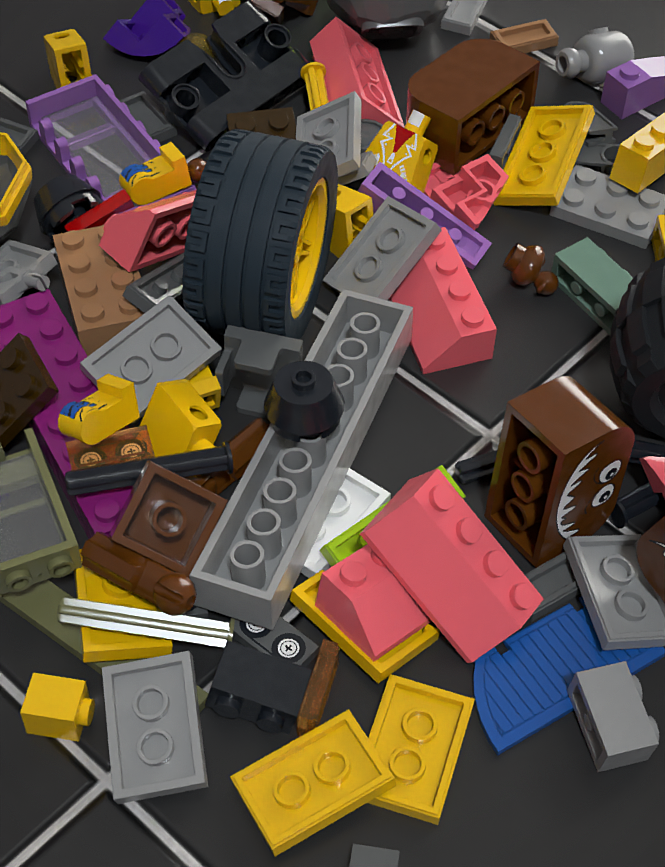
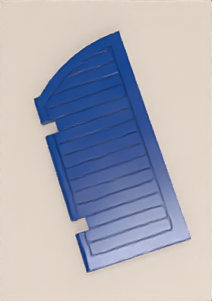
[472,596,665,756]

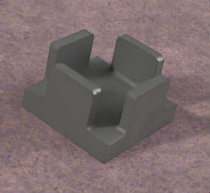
[215,325,303,419]

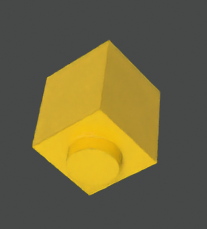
[20,673,95,742]

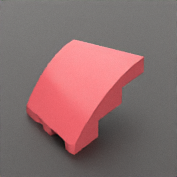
[424,154,509,230]

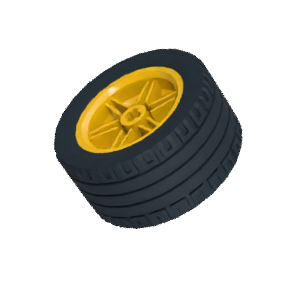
[182,129,338,340]

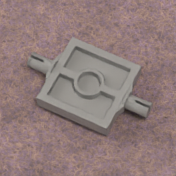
[0,239,58,306]

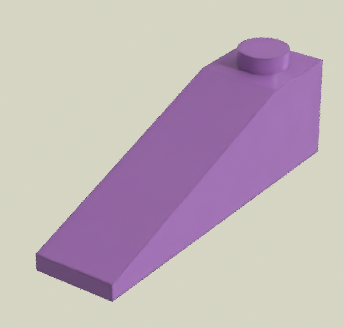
[601,56,665,119]
[358,161,492,269]

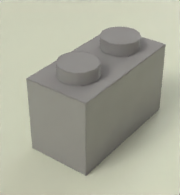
[567,661,659,772]

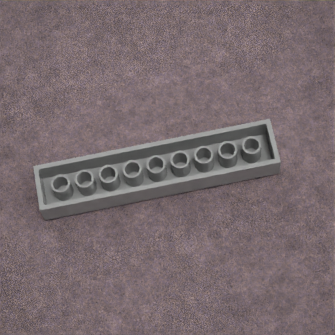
[189,289,413,630]

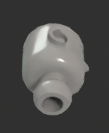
[555,27,634,87]

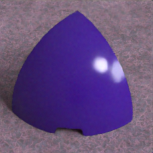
[103,0,191,56]

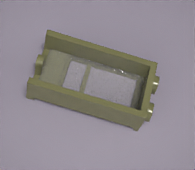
[0,428,82,595]

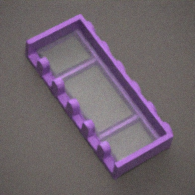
[25,74,196,214]

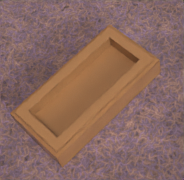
[490,19,559,53]

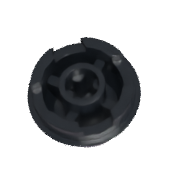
[34,174,102,243]
[264,361,345,442]

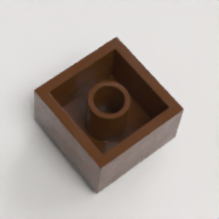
[109,460,228,578]

